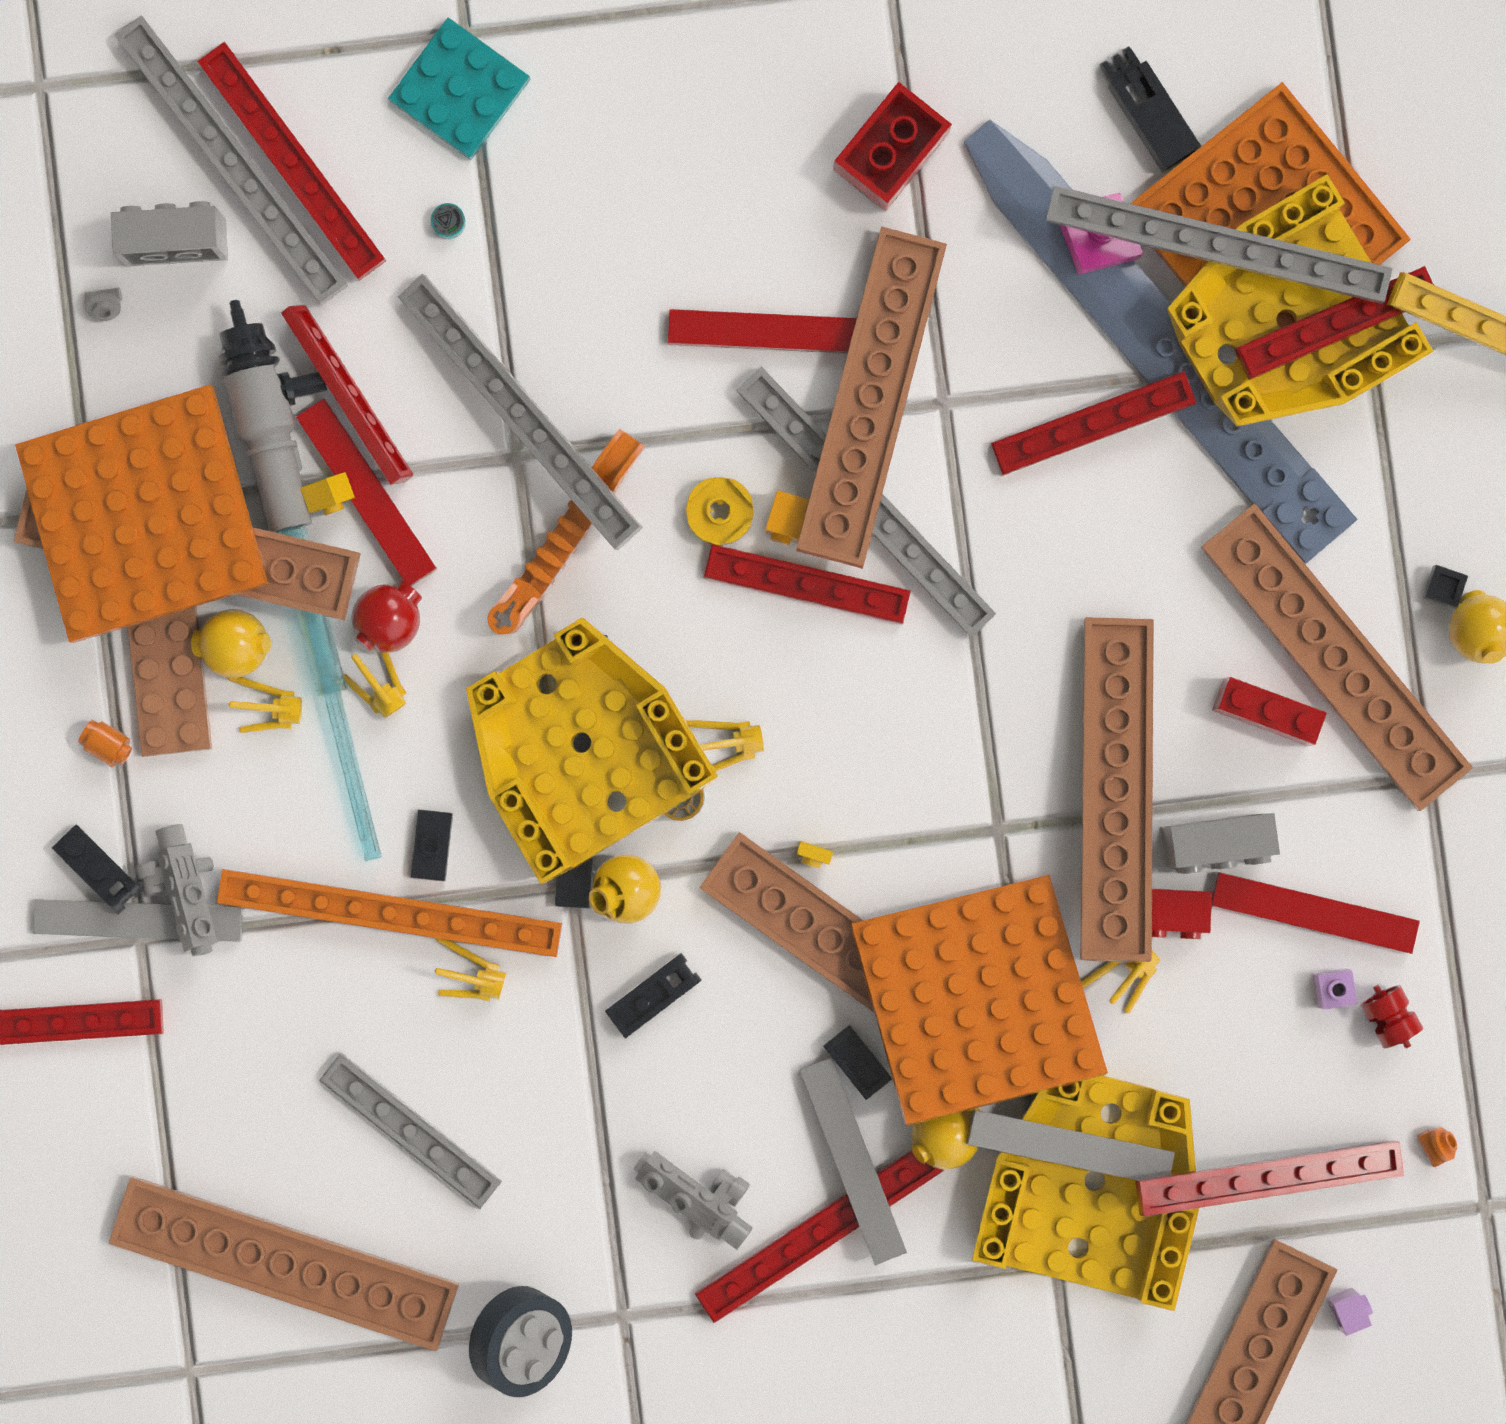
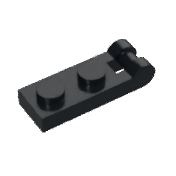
[51,824,143,915]
[605,953,702,1039]

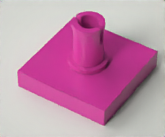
[1060,193,1143,275]

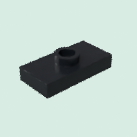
[411,809,453,881]
[823,1024,892,1100]

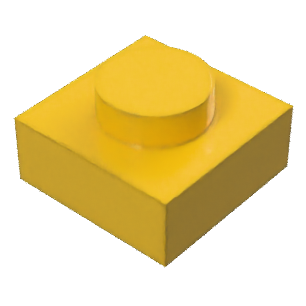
[796,841,833,869]

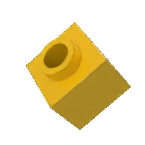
[300,472,355,516]

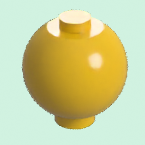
[1449,590,1506,664]
[191,609,271,678]
[589,855,661,924]
[911,1108,980,1169]

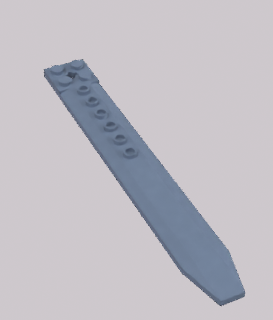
[964,119,1358,564]

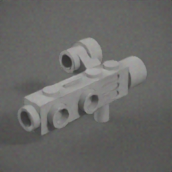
[134,824,217,957]
[633,1151,753,1250]

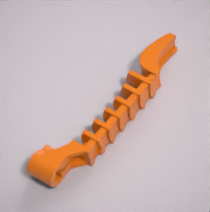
[487,429,646,635]

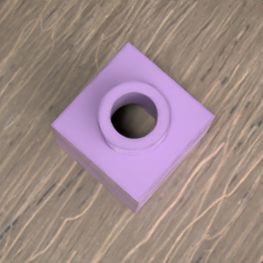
[1313,969,1357,1009]
[1327,1288,1373,1336]

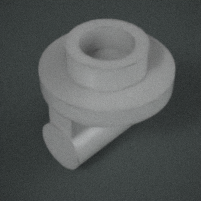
[85,287,122,321]

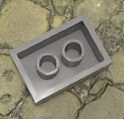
[110,201,229,267]
[1161,813,1280,874]

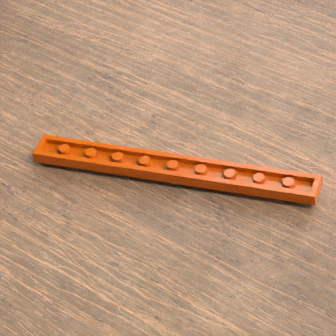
[217,869,563,957]

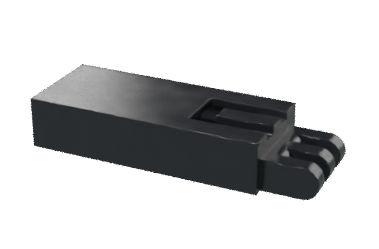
[1100,46,1201,173]

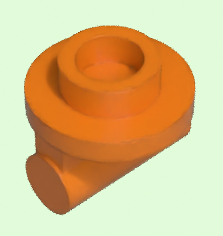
[1417,1127,1457,1167]

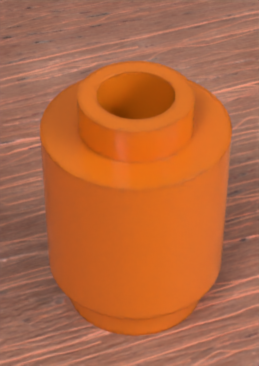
[78,720,132,767]

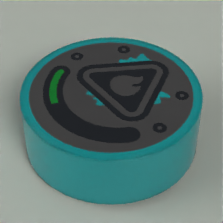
[431,203,466,239]

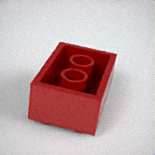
[833,81,952,212]

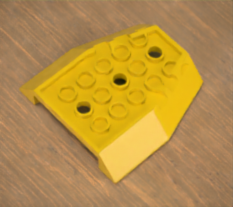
[1167,174,1434,427]
[466,617,719,885]
[972,1076,1199,1311]

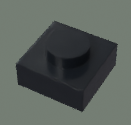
[1422,565,1468,609]

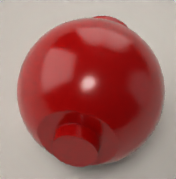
[351,581,422,653]

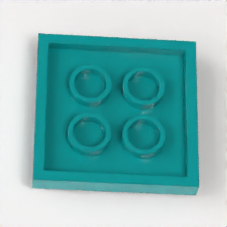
[388,17,531,160]

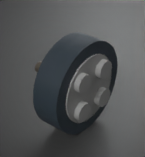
[469,1286,572,1397]

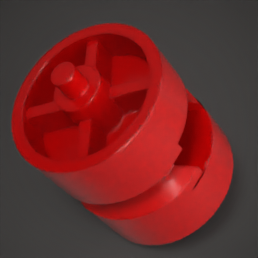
[1360,984,1424,1049]

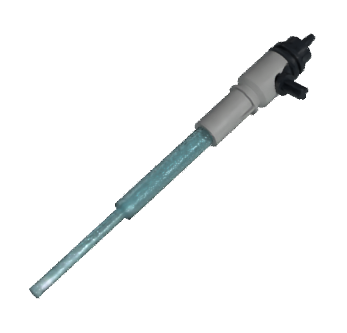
[218,300,382,861]

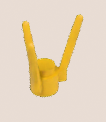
[341,652,407,719]
[227,677,302,733]
[685,720,764,771]
[435,938,506,1002]
[1081,951,1161,1013]

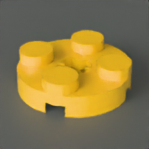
[686,477,754,546]

